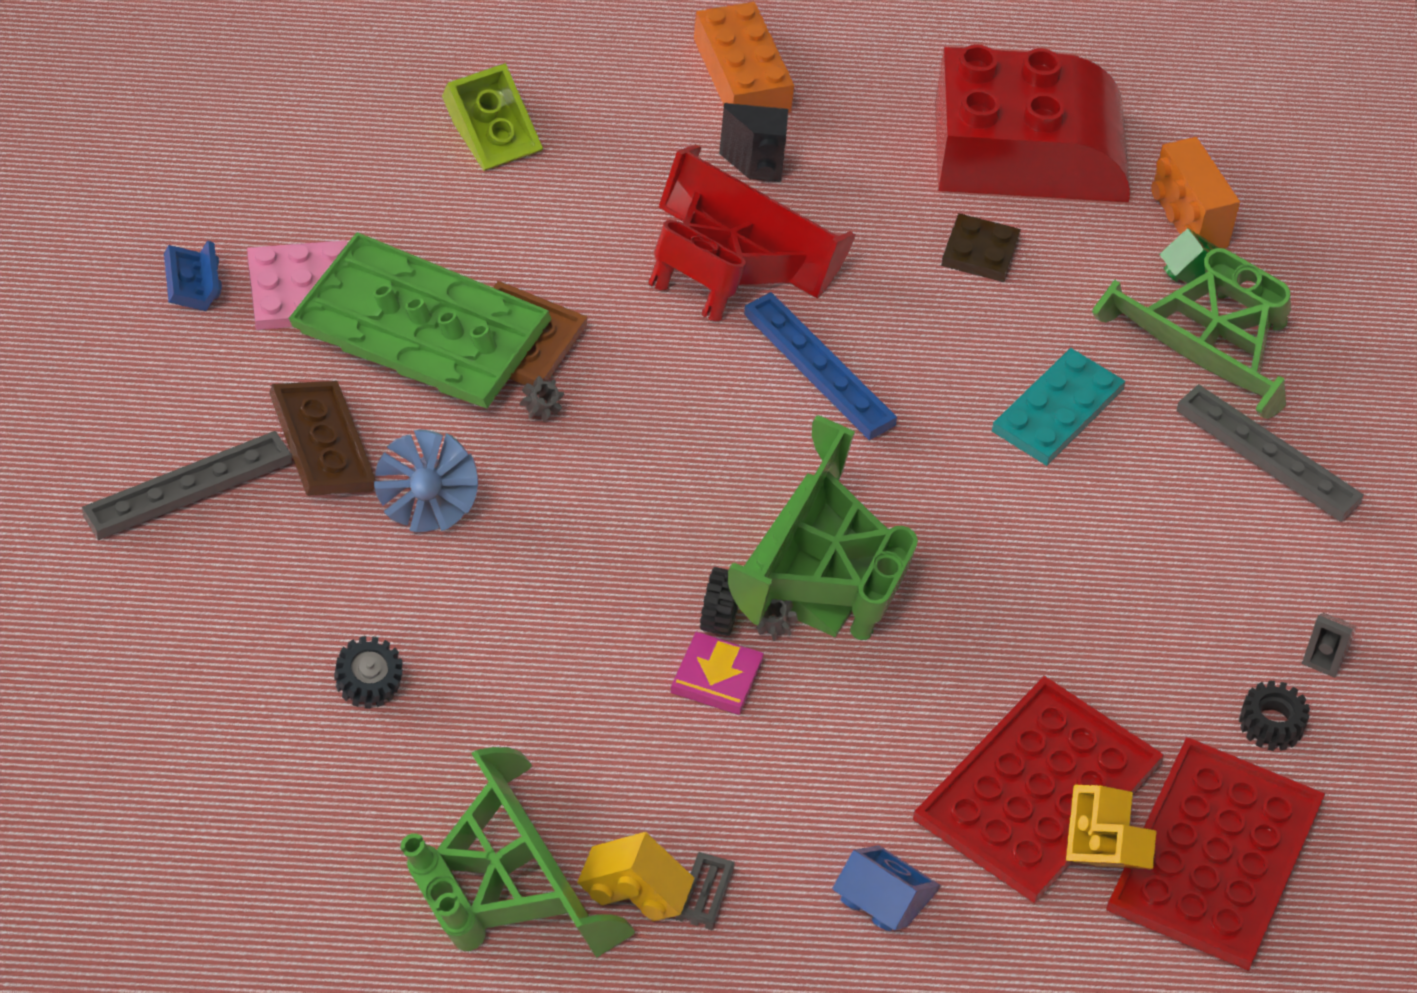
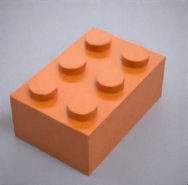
[1151,136,1240,249]

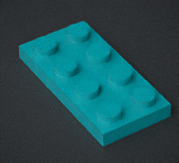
[992,347,1126,466]

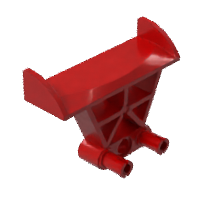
[648,144,856,322]

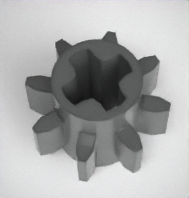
[519,376,564,422]
[756,599,798,641]

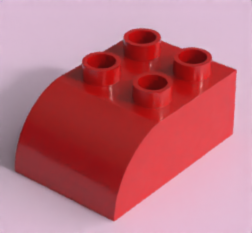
[935,44,1130,203]

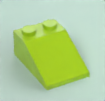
[442,63,543,171]

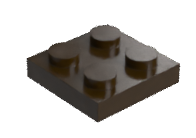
[941,213,1021,282]

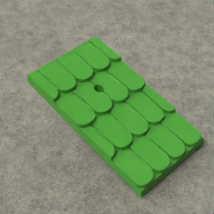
[289,232,552,408]

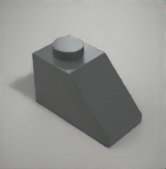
[1302,612,1357,678]

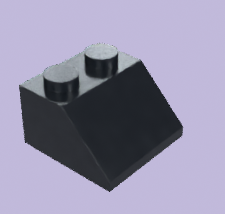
[719,103,788,182]

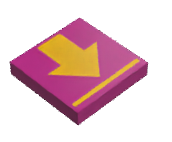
[670,631,764,715]

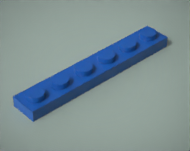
[744,292,897,440]

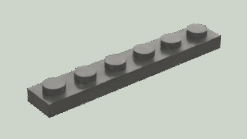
[1176,384,1364,522]
[82,431,292,540]

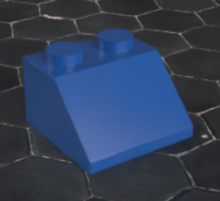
[832,845,941,931]

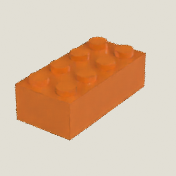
[694,1,794,113]

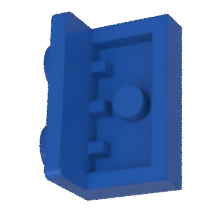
[164,241,222,311]

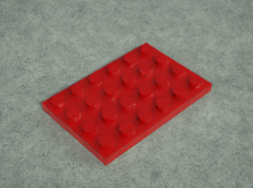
[913,676,1164,904]
[1106,736,1325,971]

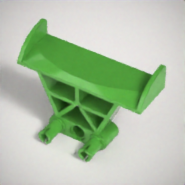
[1092,248,1291,419]
[728,415,918,640]
[400,747,635,958]

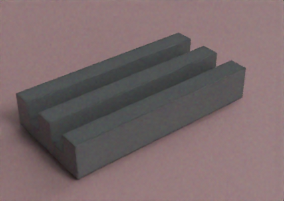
[675,852,735,930]

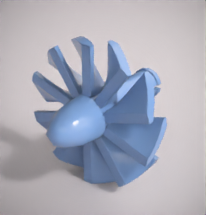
[374,429,478,532]

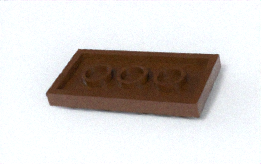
[269,381,376,496]

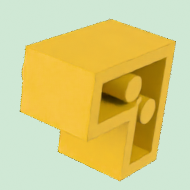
[1066,785,1156,869]
[577,832,695,921]

